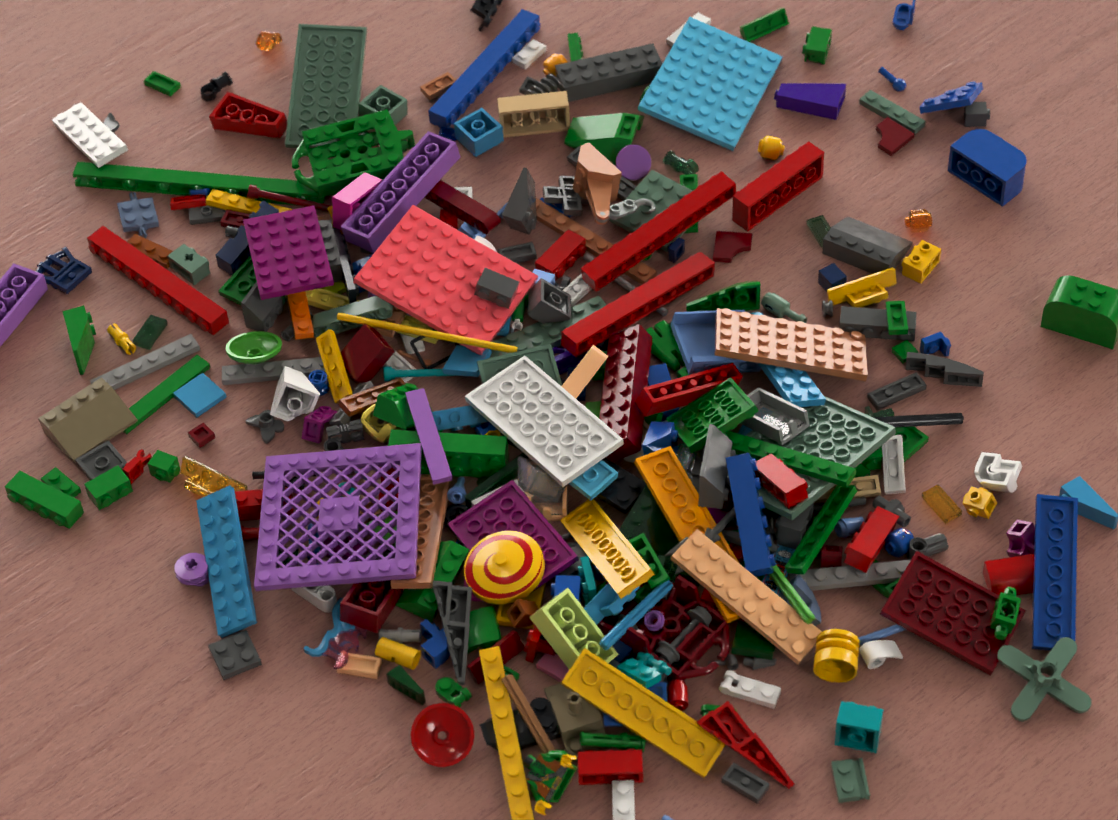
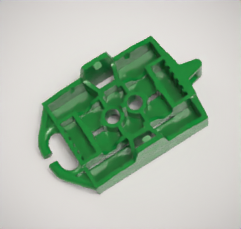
[291,109,415,197]

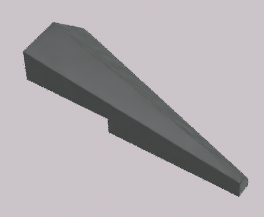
[432,581,472,685]

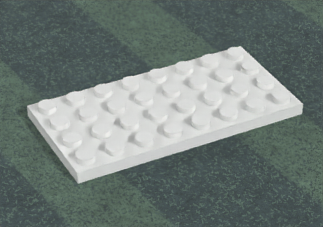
[465,355,624,487]

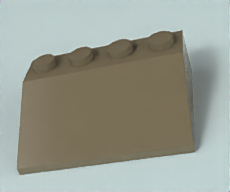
[38,377,138,463]

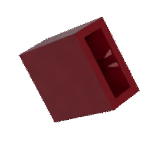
[340,323,395,383]

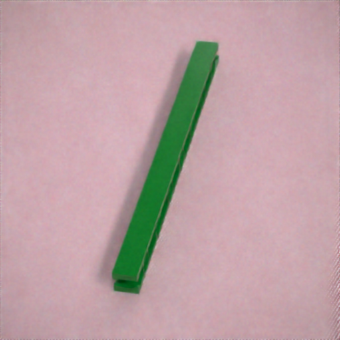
[73,162,326,206]

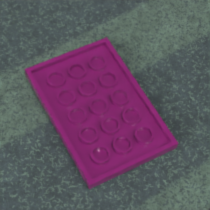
[243,206,334,300]
[447,480,579,604]

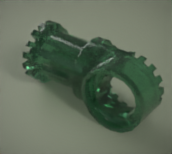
[663,150,699,175]

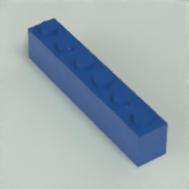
[726,453,776,577]

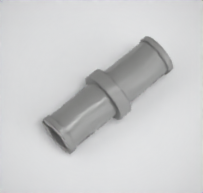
[379,627,422,644]

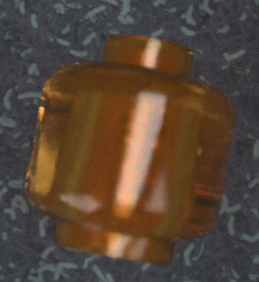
[905,208,932,233]

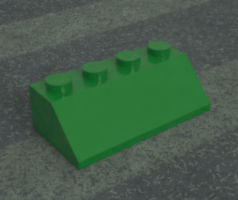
[396,541,470,623]

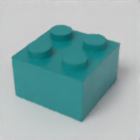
[834,701,884,753]

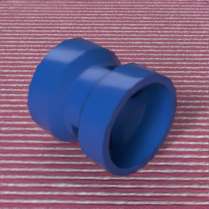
[308,370,329,396]

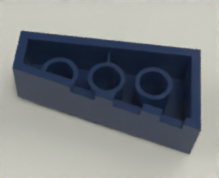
[216,201,279,276]

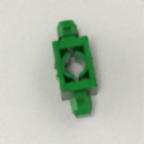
[990,587,1021,640]

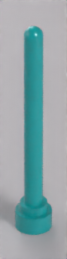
[383,366,459,382]

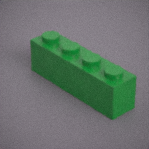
[5,470,84,529]

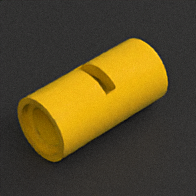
[375,637,421,670]

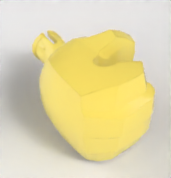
[361,404,400,443]

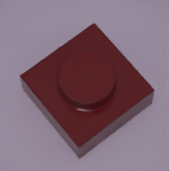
[188,423,215,448]

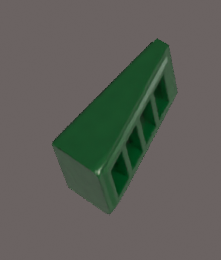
[386,665,426,705]

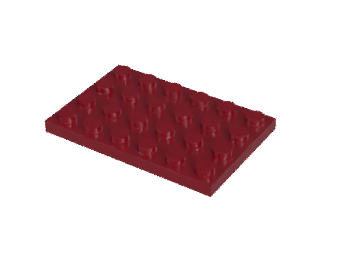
[879,551,1026,676]

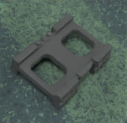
[326,419,365,444]

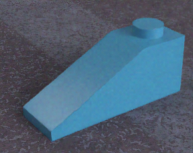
[1059,476,1118,529]

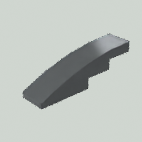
[906,352,984,387]

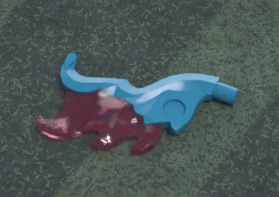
[304,598,367,669]

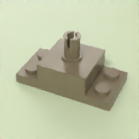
[544,683,610,762]

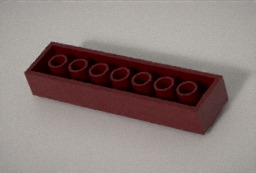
[599,324,653,462]

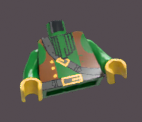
[523,750,578,816]

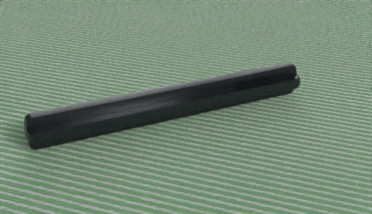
[874,413,964,428]

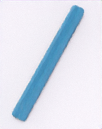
[599,580,673,650]

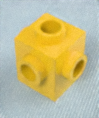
[962,486,997,519]

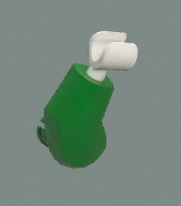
[511,294,528,333]

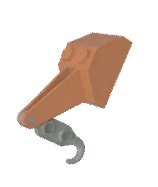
[573,143,656,225]

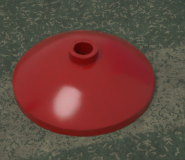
[411,703,474,767]

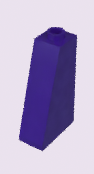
[774,83,846,120]

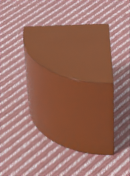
[506,598,539,628]

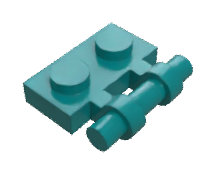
[617,652,672,688]

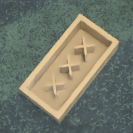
[497,91,570,137]

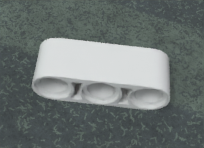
[291,585,337,613]

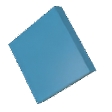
[443,345,492,377]
[173,373,227,418]

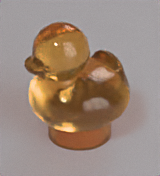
[256,31,282,51]

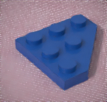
[919,81,984,114]

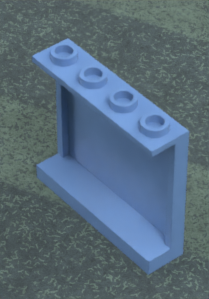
[670,310,761,375]

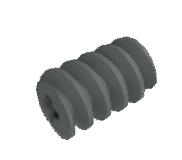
[525,74,564,95]

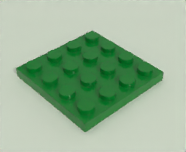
[666,377,759,453]

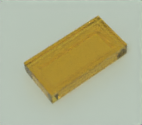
[922,485,962,524]

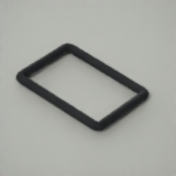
[410,329,459,369]

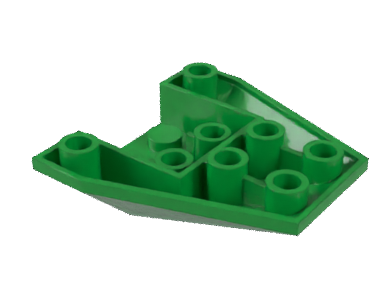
[564,113,644,165]

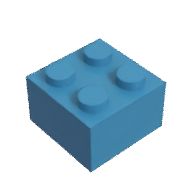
[454,108,504,157]

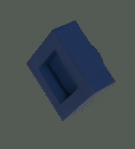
[667,237,685,263]

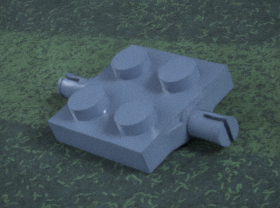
[117,192,159,238]

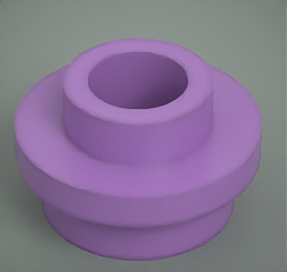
[644,610,665,631]

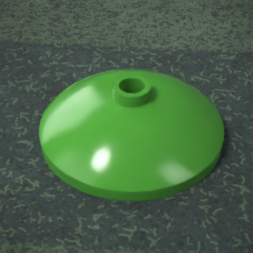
[226,331,282,364]

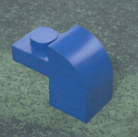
[420,619,451,669]

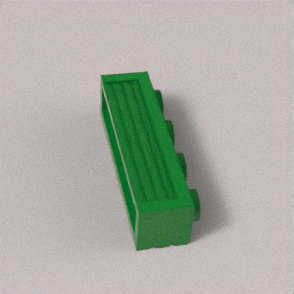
[568,33,584,62]

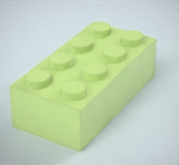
[529,588,619,670]

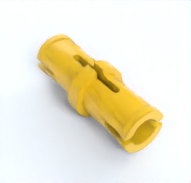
[107,323,136,355]

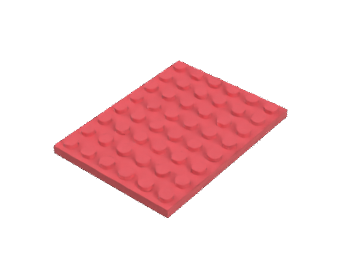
[353,205,538,355]

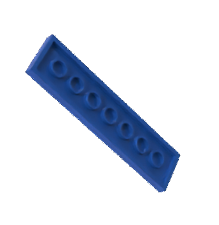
[1032,494,1078,651]

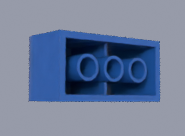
[948,129,1027,207]

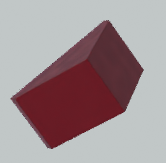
[821,545,843,568]

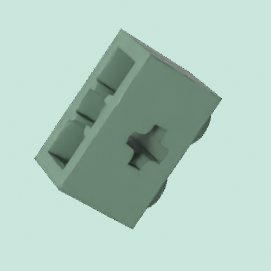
[167,244,210,285]

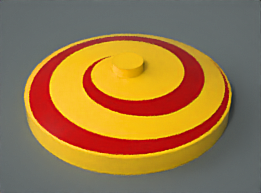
[464,531,545,604]

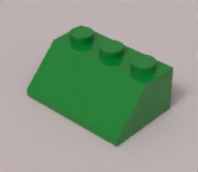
[373,383,433,430]

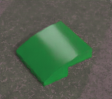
[467,606,502,654]

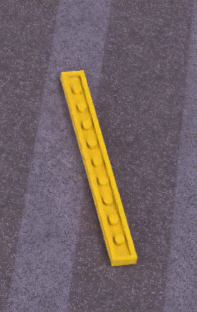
[479,646,534,820]

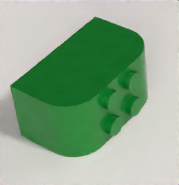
[1040,275,1118,349]

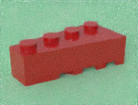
[209,92,287,139]

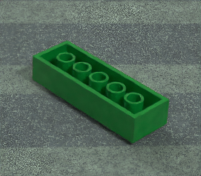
[388,429,510,479]

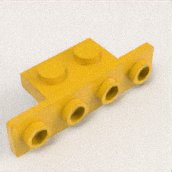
[827,267,897,308]

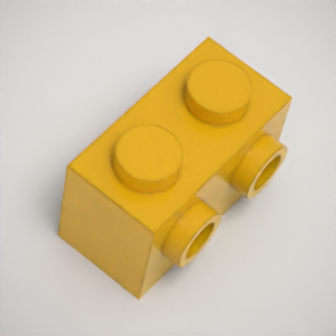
[901,240,941,284]

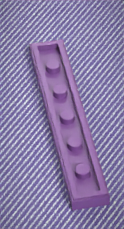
[405,388,452,485]

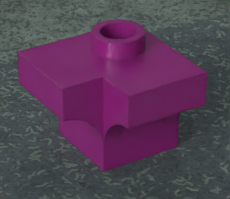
[1006,520,1035,557]

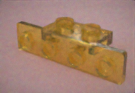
[181,456,247,497]

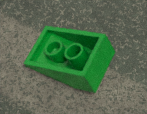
[62,306,96,375]

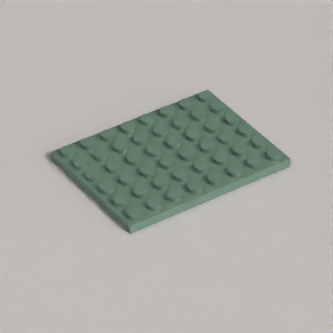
[727,396,896,520]

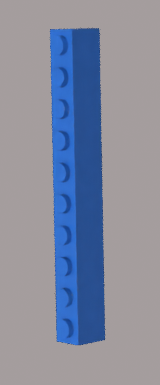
[428,9,541,130]

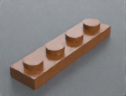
[338,378,406,417]

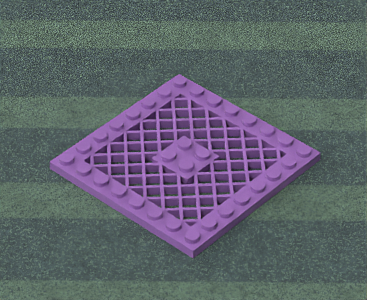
[254,443,422,591]

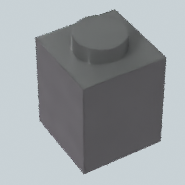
[963,102,990,127]

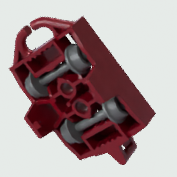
[597,575,730,682]

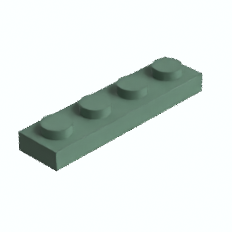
[859,90,926,135]

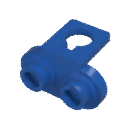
[893,0,916,30]

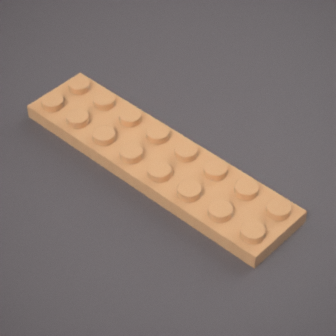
[670,529,822,665]

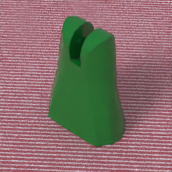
[646,320,685,372]

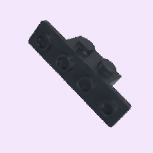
[470,0,503,31]

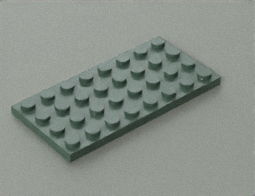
[285,24,367,148]

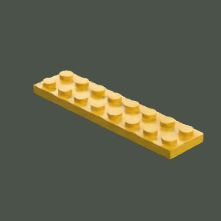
[560,499,655,599]
[561,648,726,778]

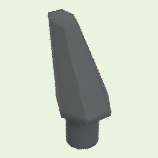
[743,657,777,670]

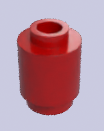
[667,680,689,712]

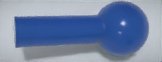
[878,67,906,91]

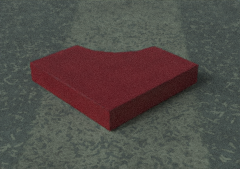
[876,117,914,156]
[713,231,753,263]

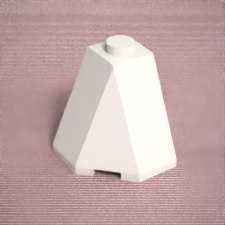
[270,366,320,421]

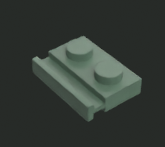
[831,758,870,803]

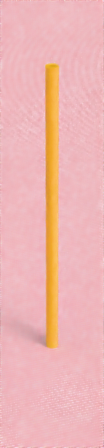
[337,312,518,353]

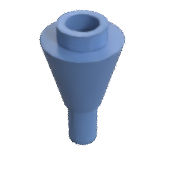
[447,477,467,504]

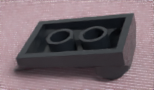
[479,697,561,752]

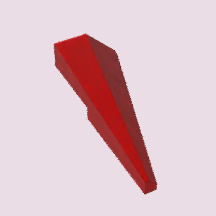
[696,701,795,789]

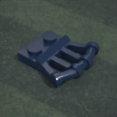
[36,246,92,294]

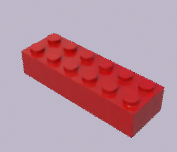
[732,141,824,232]

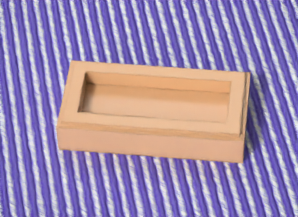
[337,652,382,679]

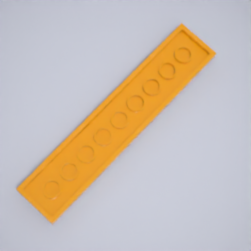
[634,446,741,623]

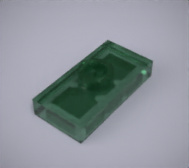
[132,315,168,350]

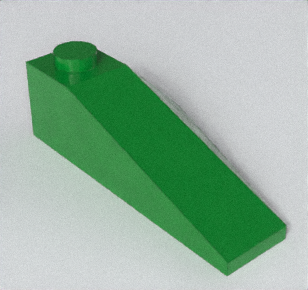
[686,280,761,312]

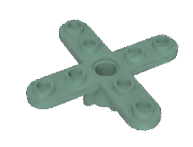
[997,637,1092,721]

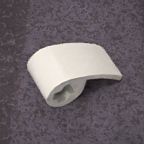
[859,640,903,669]

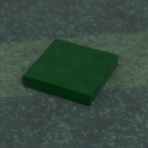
[731,621,775,660]

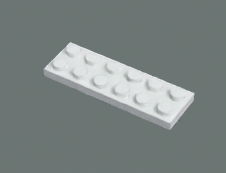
[52,102,128,168]

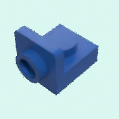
[919,331,951,357]

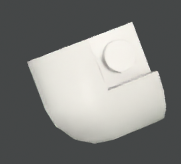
[974,452,1022,493]

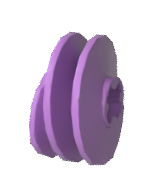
[175,553,209,586]

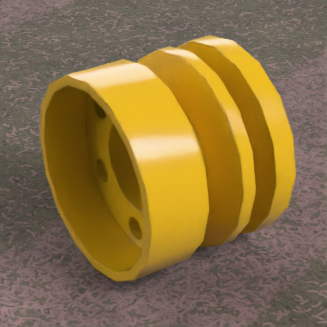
[813,629,860,683]

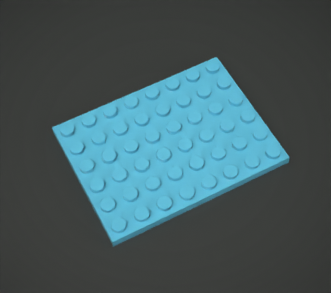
[638,17,783,151]

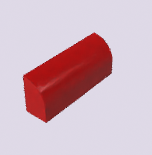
[983,554,1034,595]

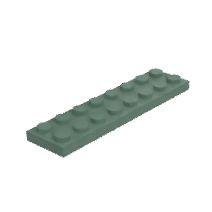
[489,296,607,358]

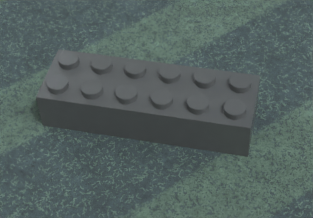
[555,43,663,102]

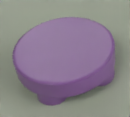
[616,145,651,180]

